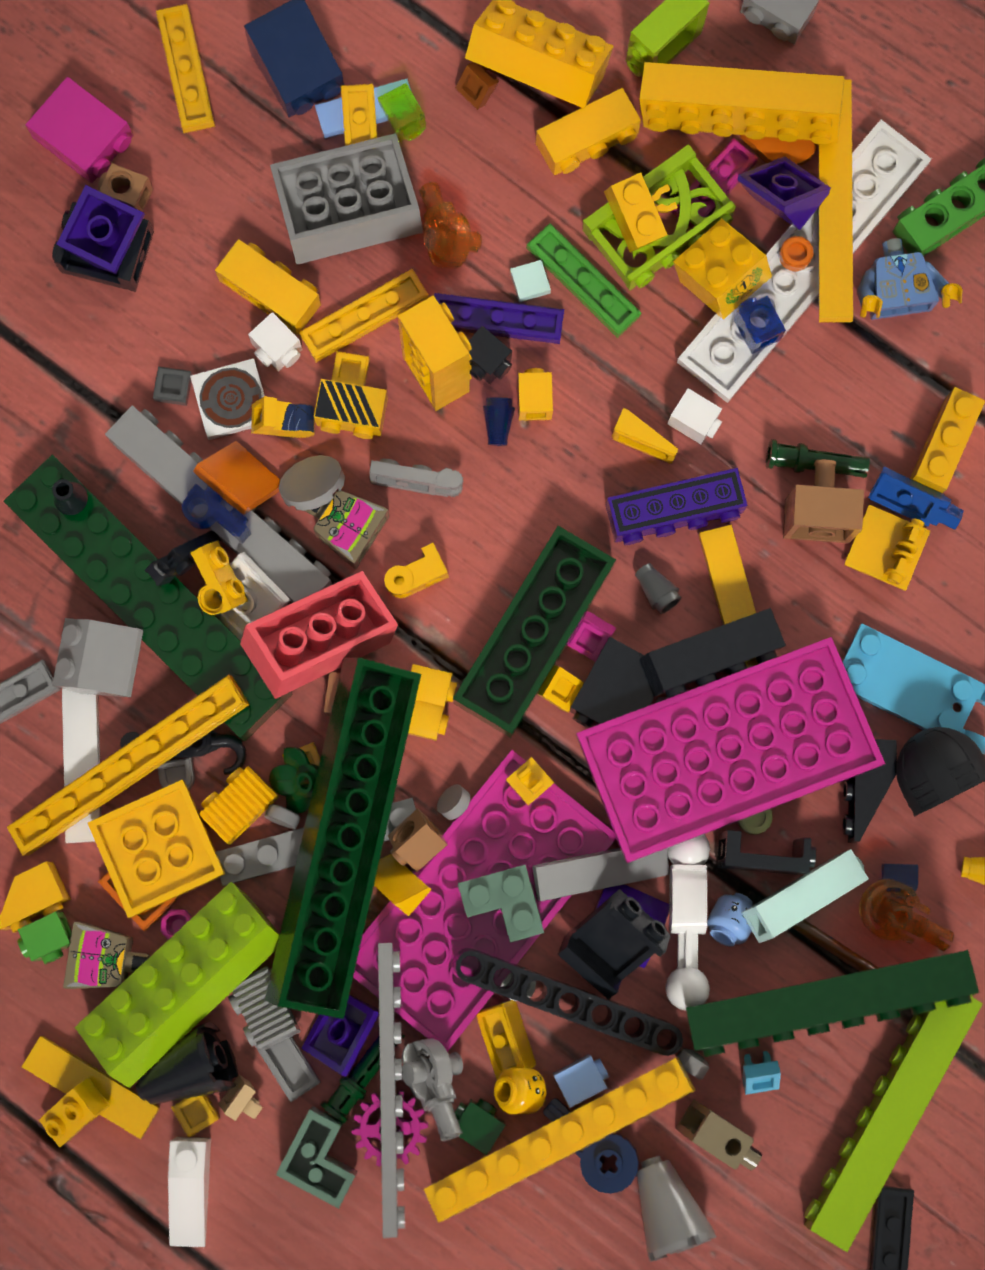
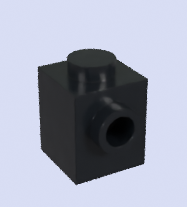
[469,326,512,384]

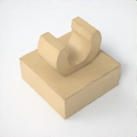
[219,1075,263,1121]

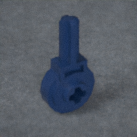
[543,1098,639,1194]

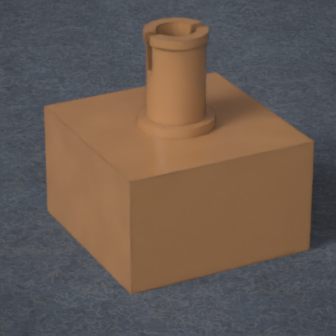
[783,459,864,543]

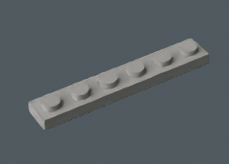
[216,798,416,886]

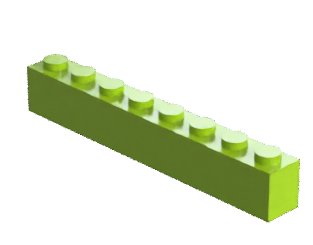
[804,996,983,1252]

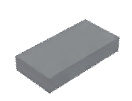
[255,1037,321,1102]

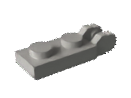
[370,459,463,497]

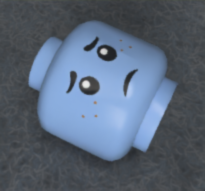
[707,893,753,947]

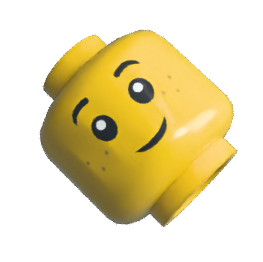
[494,1068,546,1115]

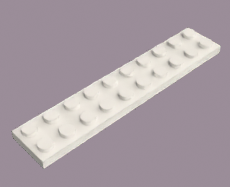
[677,120,932,403]

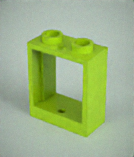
[626,0,710,77]

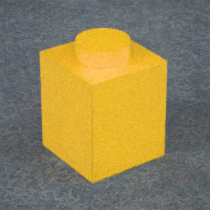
[518,368,553,421]

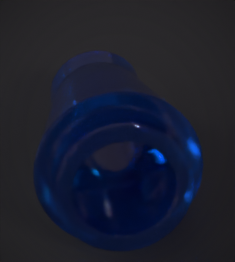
[483,397,515,446]

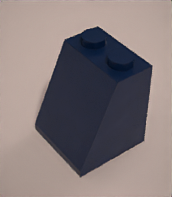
[244,0,344,118]

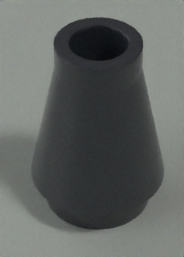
[52,479,88,515]

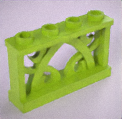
[583,144,736,291]

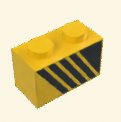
[314,379,388,439]

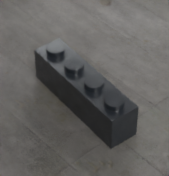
[640,608,786,698]

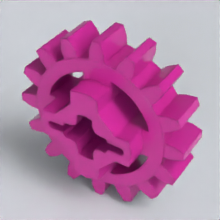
[352,1090,428,1167]

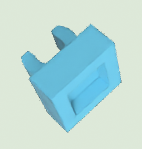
[742,1051,781,1095]

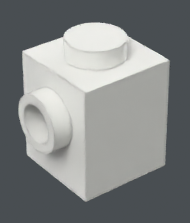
[248,312,302,372]
[668,388,722,444]

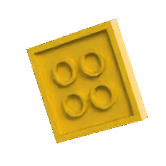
[88,779,225,918]

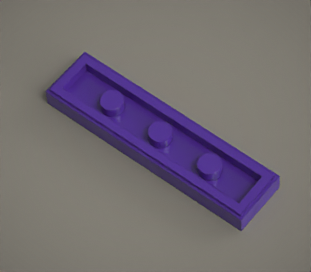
[434,293,564,344]

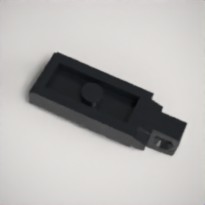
[145,530,221,586]

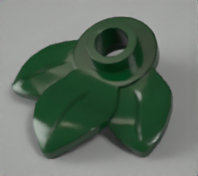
[269,747,319,814]

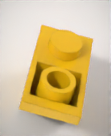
[0,861,71,933]

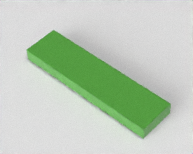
[526,223,642,338]

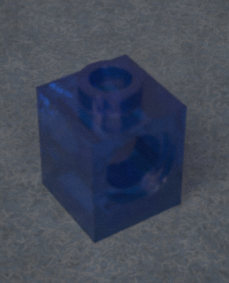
[734,295,786,354]

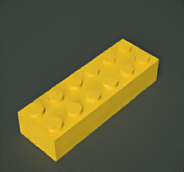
[639,62,844,145]

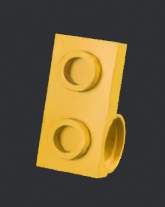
[190,540,248,615]
[39,1077,110,1148]

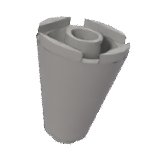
[637,1156,717,1262]

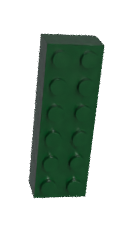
[453,526,616,738]

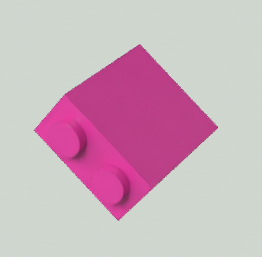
[25,76,133,184]

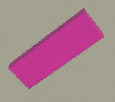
[671,138,758,229]

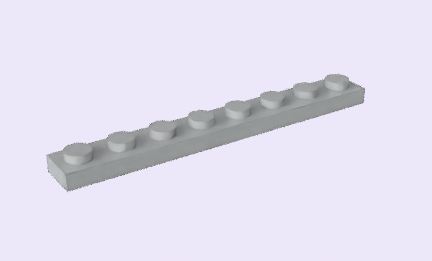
[378,943,405,1238]

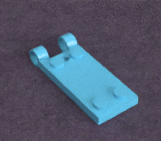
[842,623,985,754]

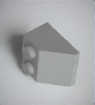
[52,618,143,697]

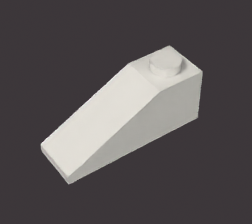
[168,1137,211,1247]

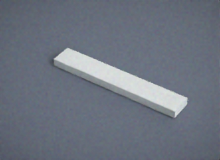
[62,688,101,843]

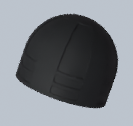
[896,727,985,817]

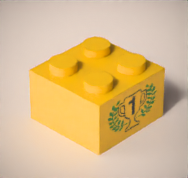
[673,219,772,320]

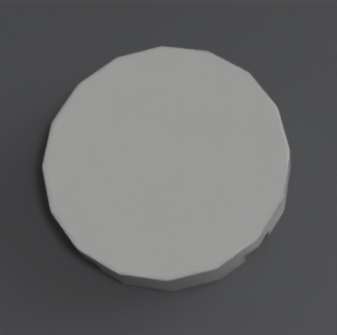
[278,455,345,511]

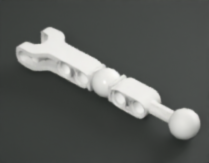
[656,697,710,1011]

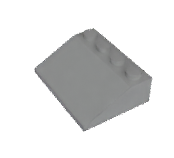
[270,133,423,265]

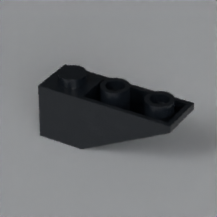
[843,739,897,843]

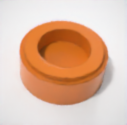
[779,236,814,271]

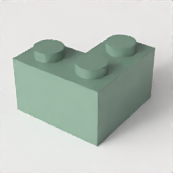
[458,865,544,942]
[276,1106,358,1209]

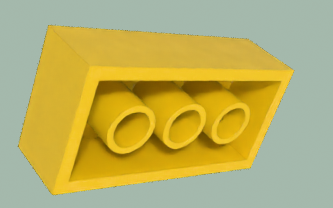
[465,0,614,109]
[398,295,472,411]

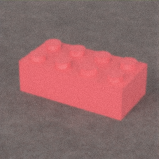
[240,571,398,699]

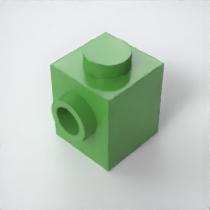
[17,911,72,965]

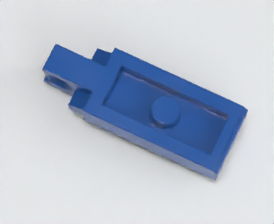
[868,467,964,530]

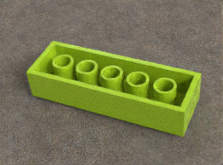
[75,881,280,1088]

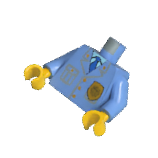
[857,238,963,320]

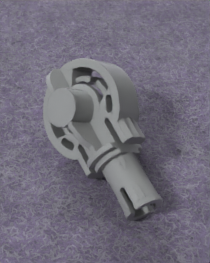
[401,1038,463,1141]

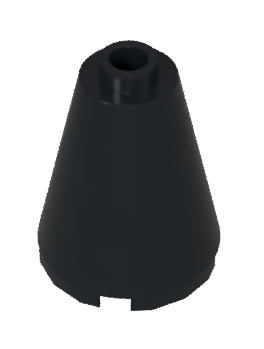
[136,1022,238,1105]

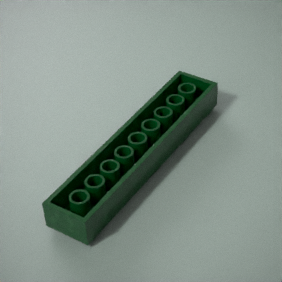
[3,454,293,742]
[264,657,421,1019]

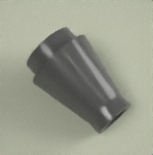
[635,563,681,614]

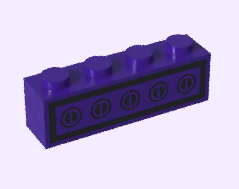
[605,468,748,545]

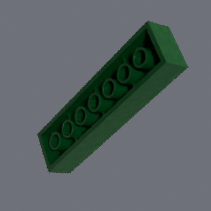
[686,950,979,1057]

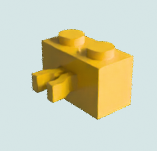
[604,173,678,252]

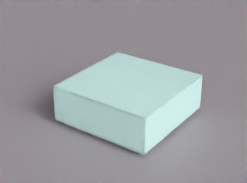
[510,260,551,302]

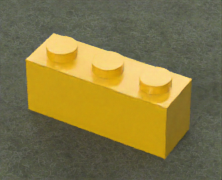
[536,87,641,176]
[215,239,321,335]
[910,387,985,493]

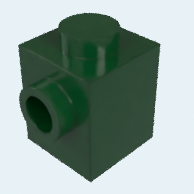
[454,1098,506,1155]

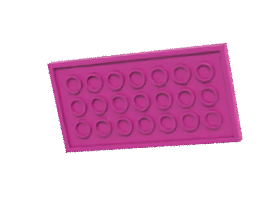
[576,637,885,864]
[353,750,616,1052]

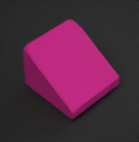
[567,612,616,662]

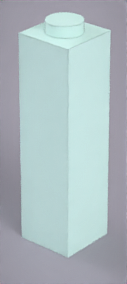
[742,849,869,943]

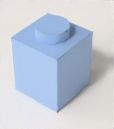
[552,1054,609,1108]

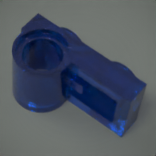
[182,484,251,544]

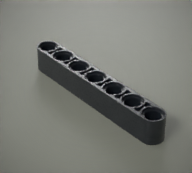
[453,948,683,1056]

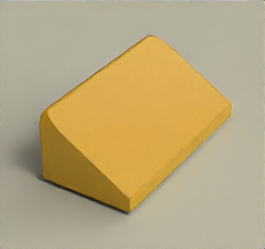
[374,854,431,916]
[476,1000,536,1079]

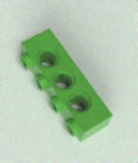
[892,158,985,257]

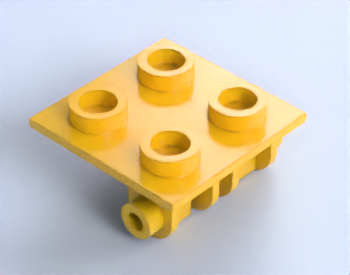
[844,505,930,591]

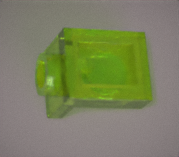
[378,83,426,142]

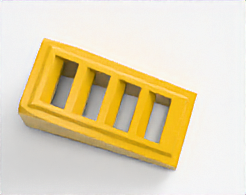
[612,408,678,464]

